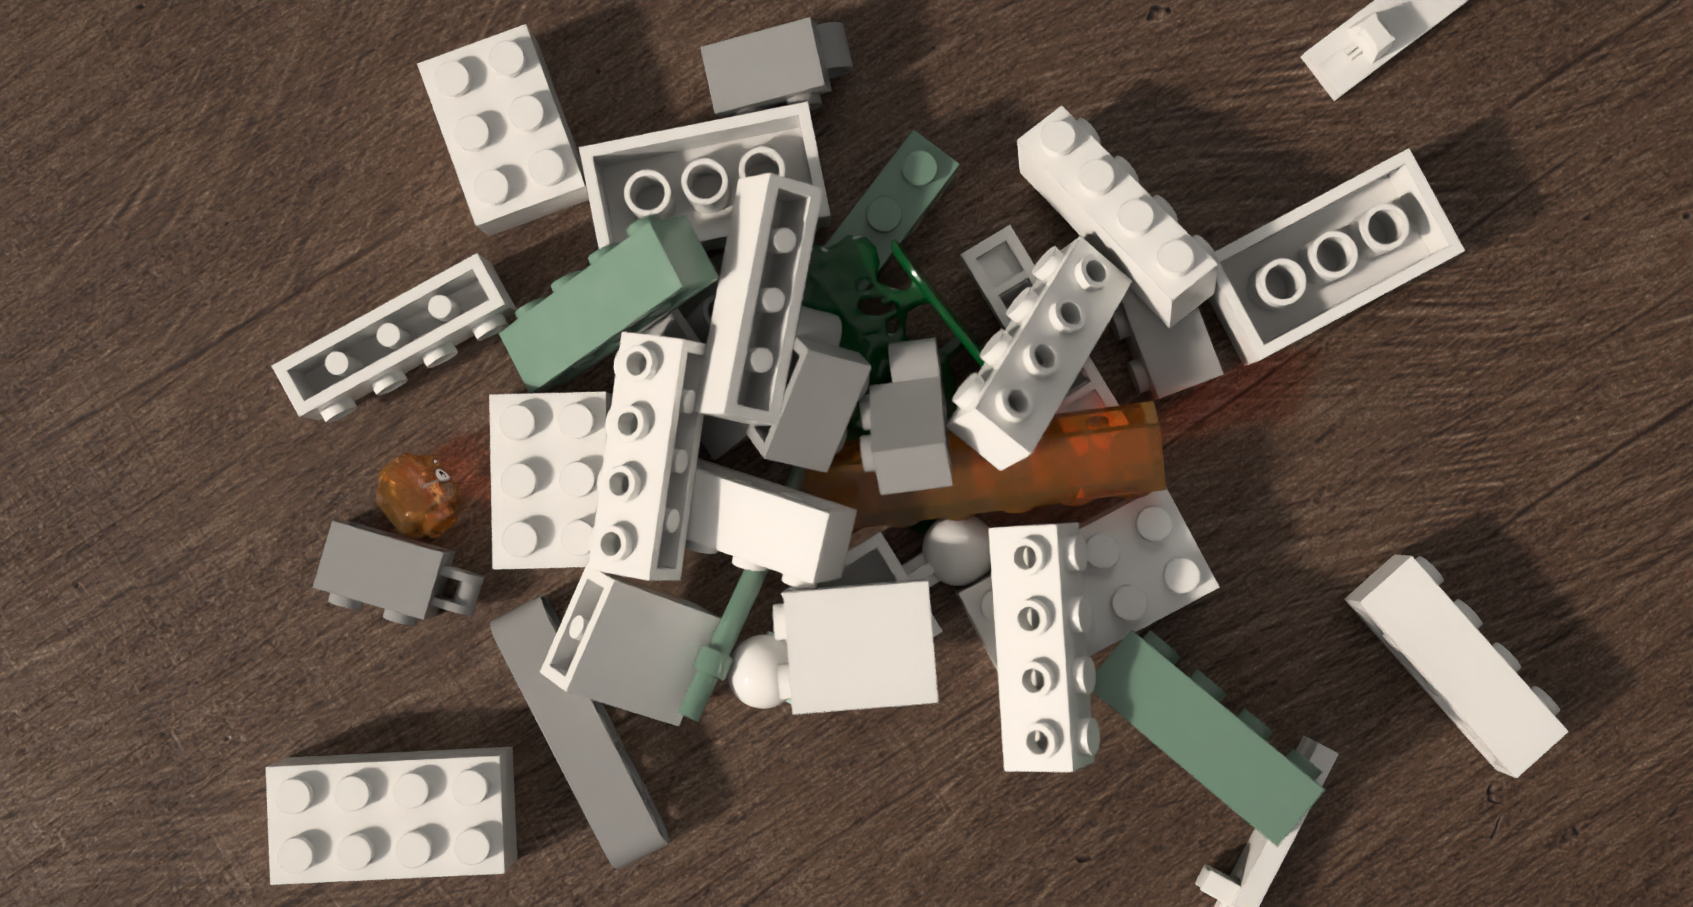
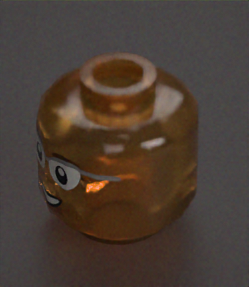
[375,453,462,538]

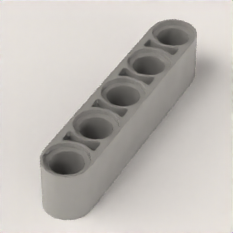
[490,594,670,870]

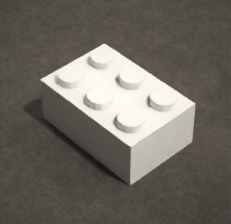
[417,24,589,236]
[489,392,613,569]

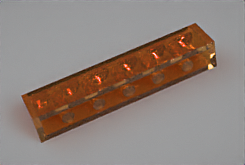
[803,401,1166,534]

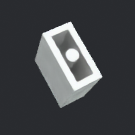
[540,564,721,726]
[773,579,938,714]

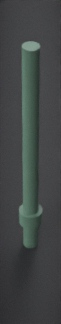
[678,465,815,722]

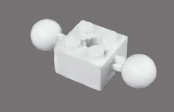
[727,512,991,709]

